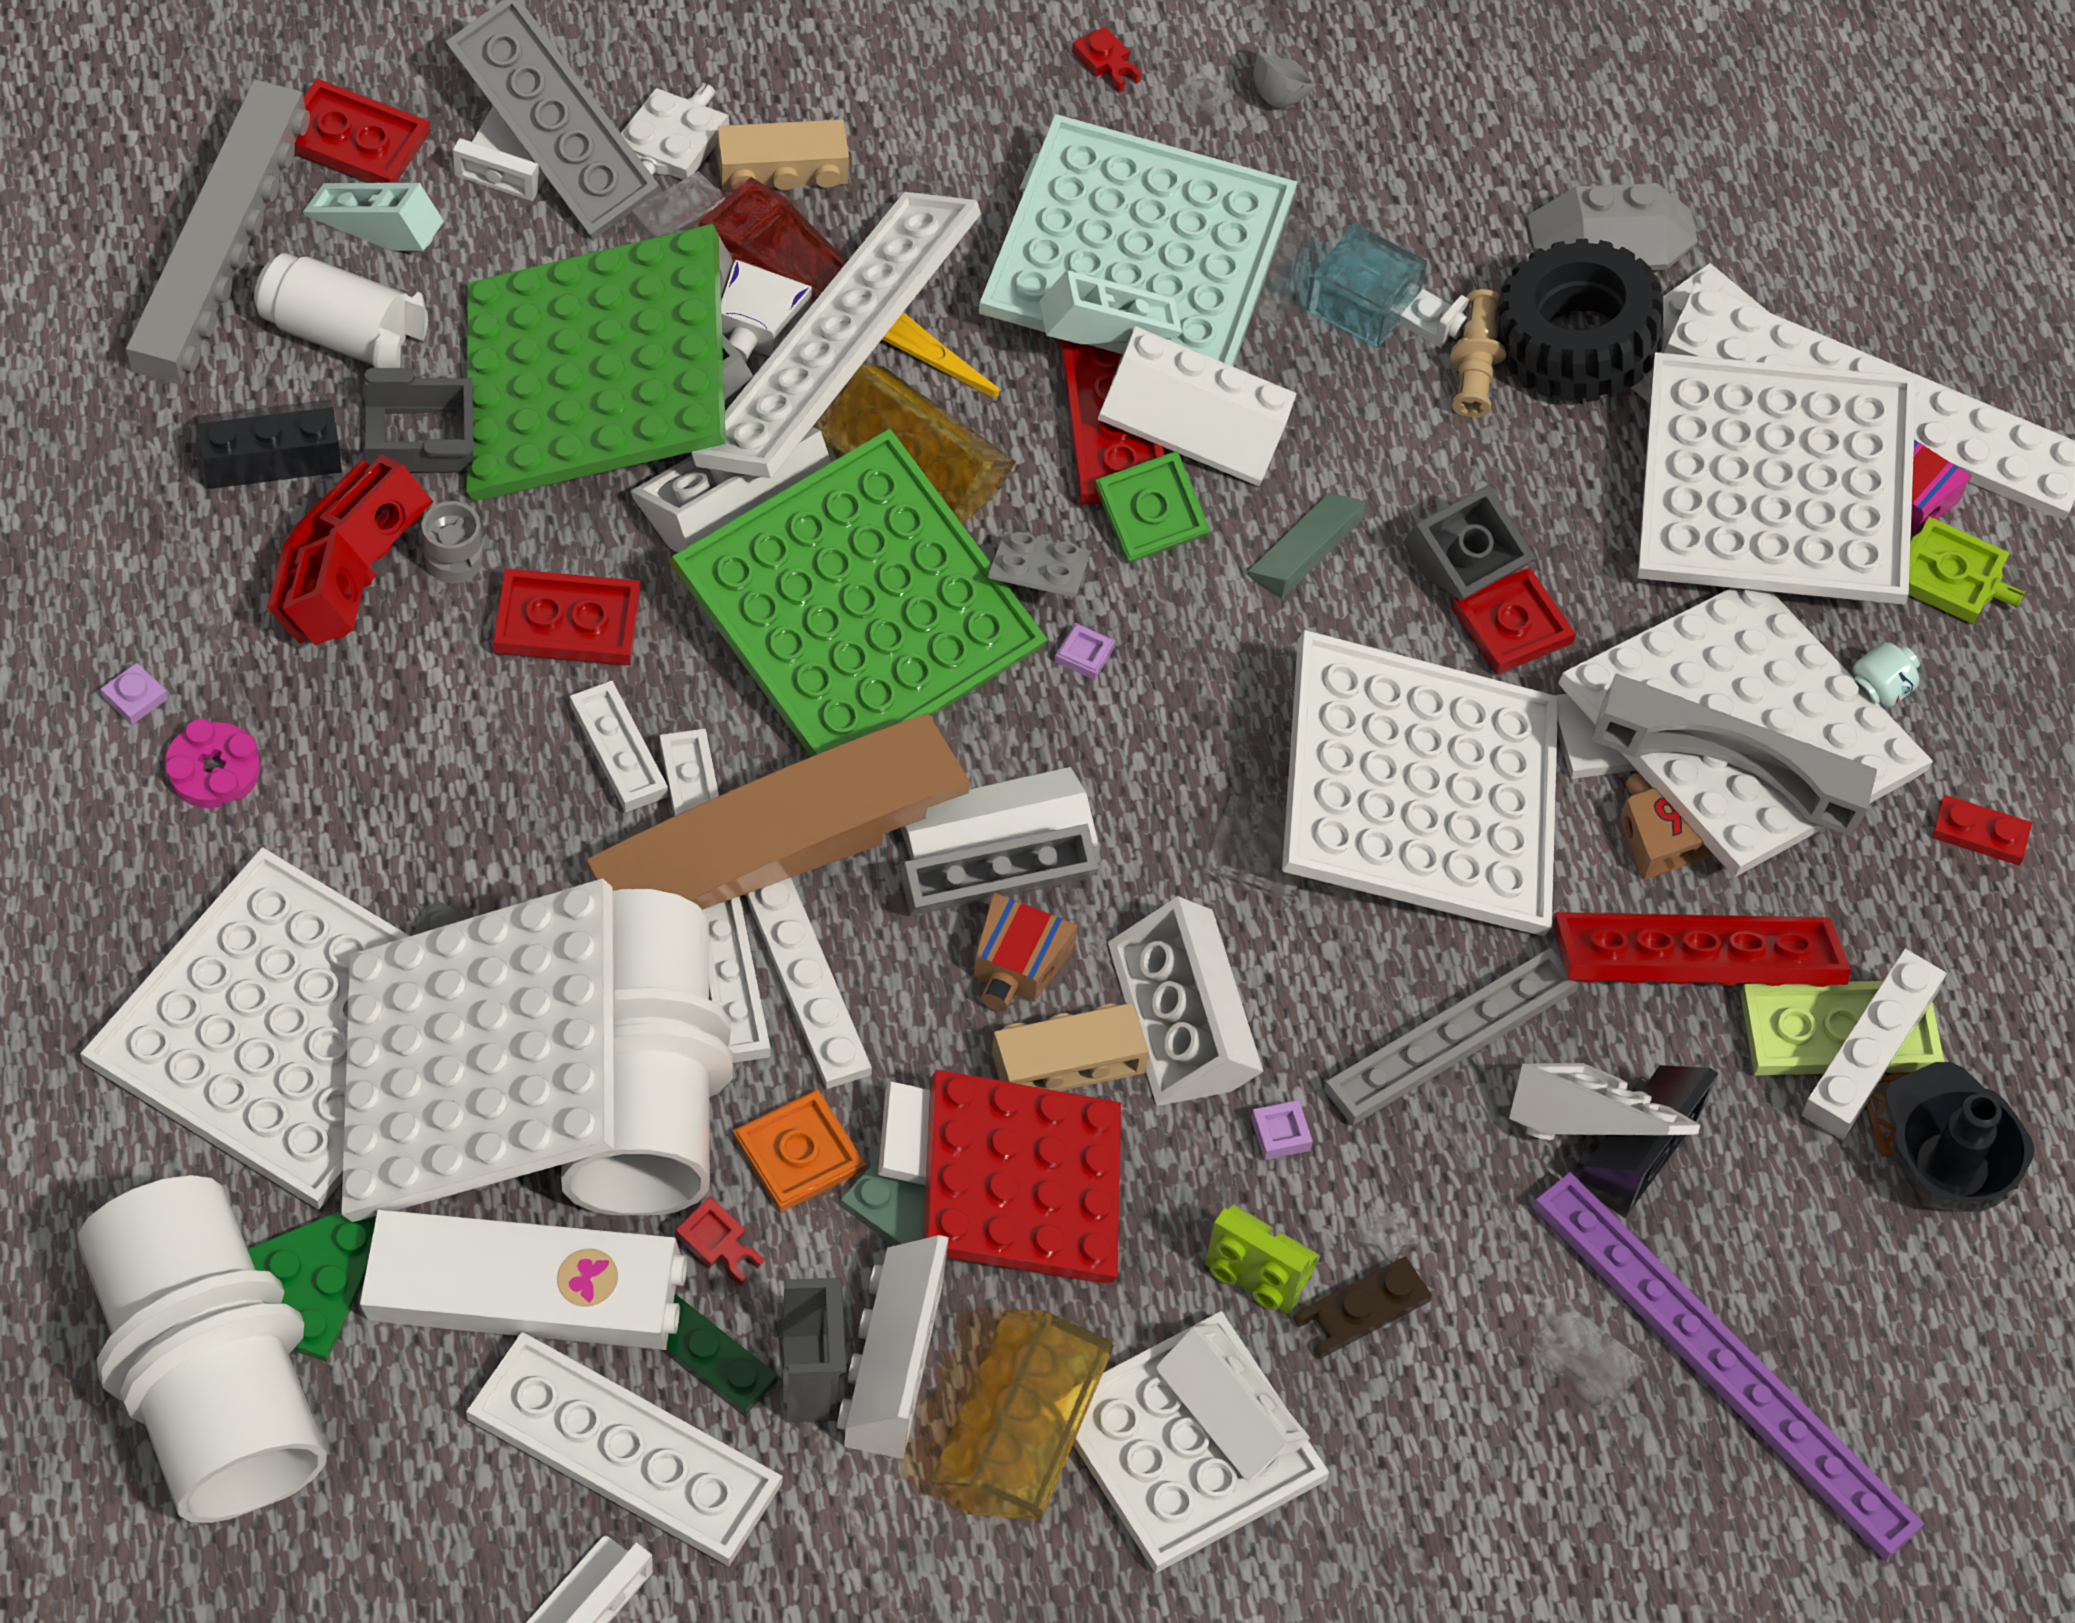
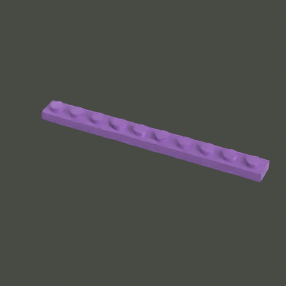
[1533,1172,1924,1561]

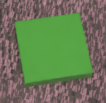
[1094,451,1210,564]

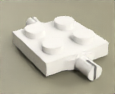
[621,83,730,182]

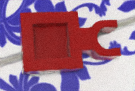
[1072,26,1142,93]
[674,1196,765,1286]

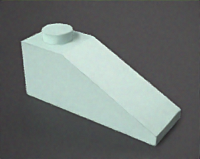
[303,183,444,251]
[1039,270,1182,345]

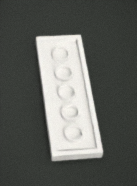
[466,1332,783,1567]

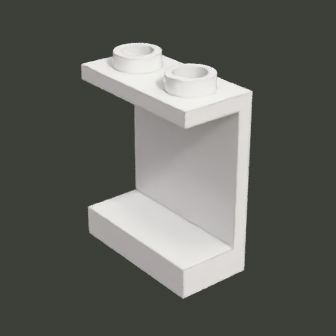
[453,106,546,201]

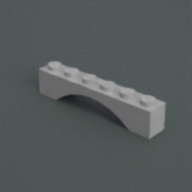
[1591,673,1877,837]

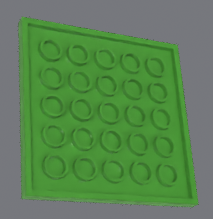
[467,224,726,500]
[669,428,1048,757]

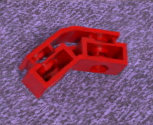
[267,454,434,646]

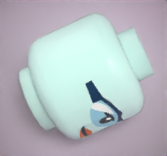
[1853,642,1920,709]

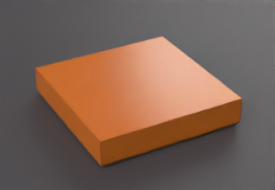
[733,1089,866,1213]

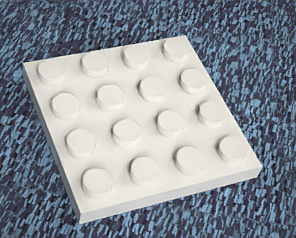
[1050,1311,1329,1574]

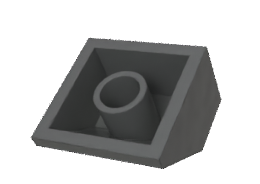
[1403,485,1536,601]

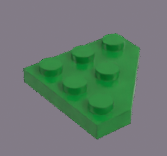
[247,1212,375,1362]

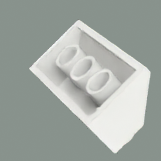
[1098,326,1297,486]
[631,427,831,552]
[1108,896,1263,1106]
[837,1235,949,1459]

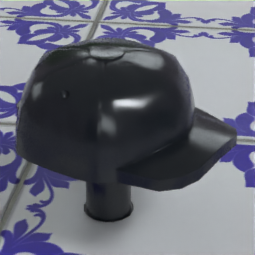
[1884,1062,2035,1212]

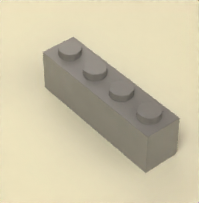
[899,823,1099,916]

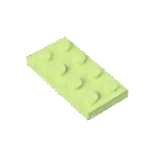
[1740,981,1944,1076]

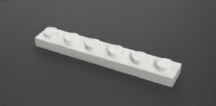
[745,878,872,1089]

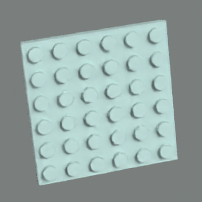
[979,114,1297,367]

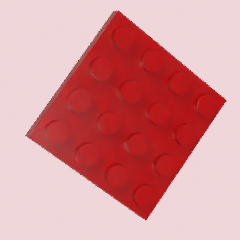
[923,1069,1121,1283]

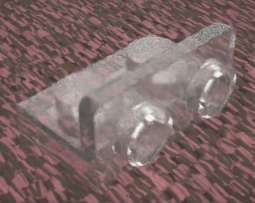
[1531,1304,1648,1411]

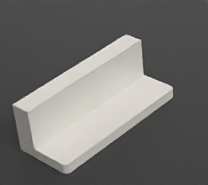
[1157,1324,1310,1481]
[526,1536,653,1623]

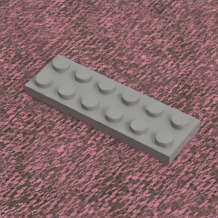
[445,0,662,239]

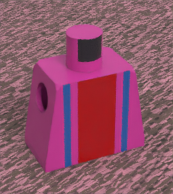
[1911,439,1971,535]

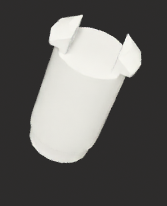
[254,253,428,368]

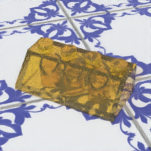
[821,365,1016,525]
[930,1309,1115,1520]

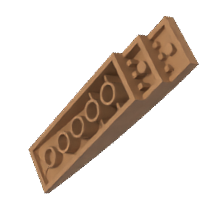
[586,713,971,910]

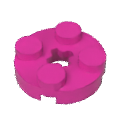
[165,719,261,808]

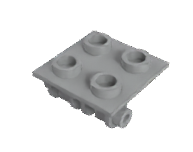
[988,531,1091,598]

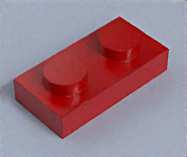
[1931,794,2033,866]

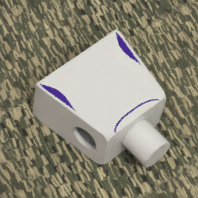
[721,260,812,362]

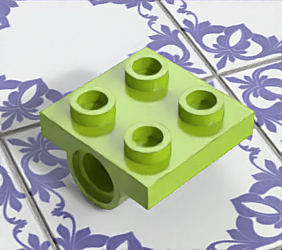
[1205,1205,1320,1314]

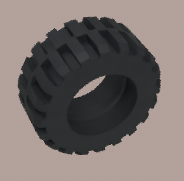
[1498,239,1664,402]

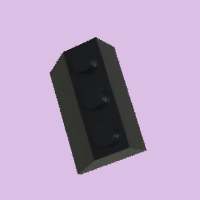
[197,399,342,489]
[1576,1065,1719,1218]

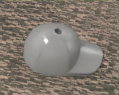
[1253,44,1315,108]

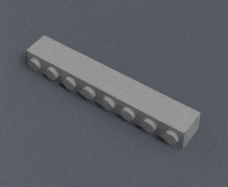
[126,79,310,385]

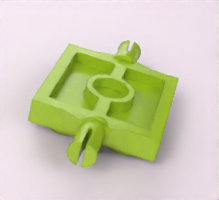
[1908,516,2026,624]

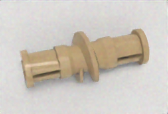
[1450,289,1507,418]

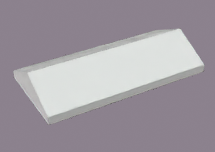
[900,767,1098,860]

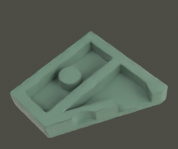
[840,1158,925,1246]

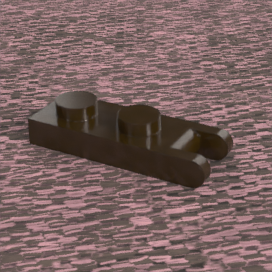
[1293,1256,1432,1359]

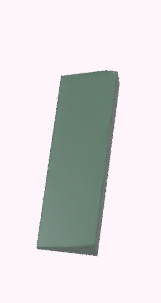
[1247,493,1366,599]

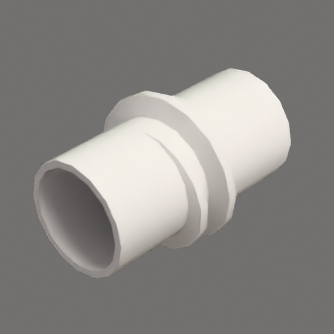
[561,889,733,1215]
[78,1175,327,1523]

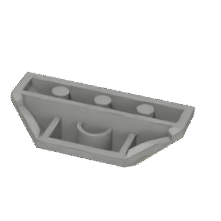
[1527,183,1698,270]

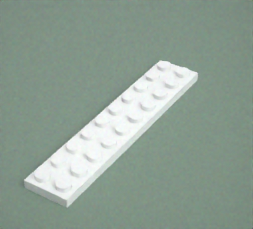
[692,192,981,478]
[1664,282,2075,520]

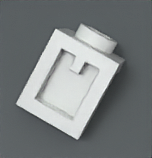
[1398,289,1469,348]

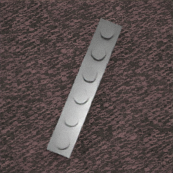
[1324,948,1580,1126]

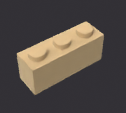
[717,119,849,192]
[992,1003,1149,1091]

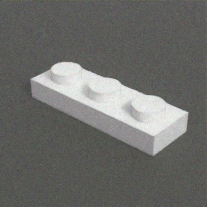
[570,681,668,813]

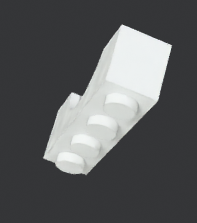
[1802,948,1947,1141]

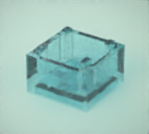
[1305,223,1428,348]

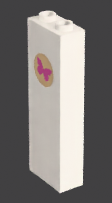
[360,1210,687,1350]

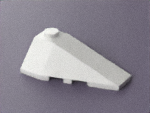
[1509,1063,1700,1140]

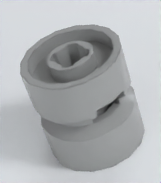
[421,501,483,584]

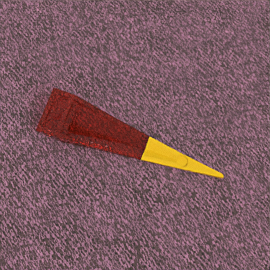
[699,177,1000,397]

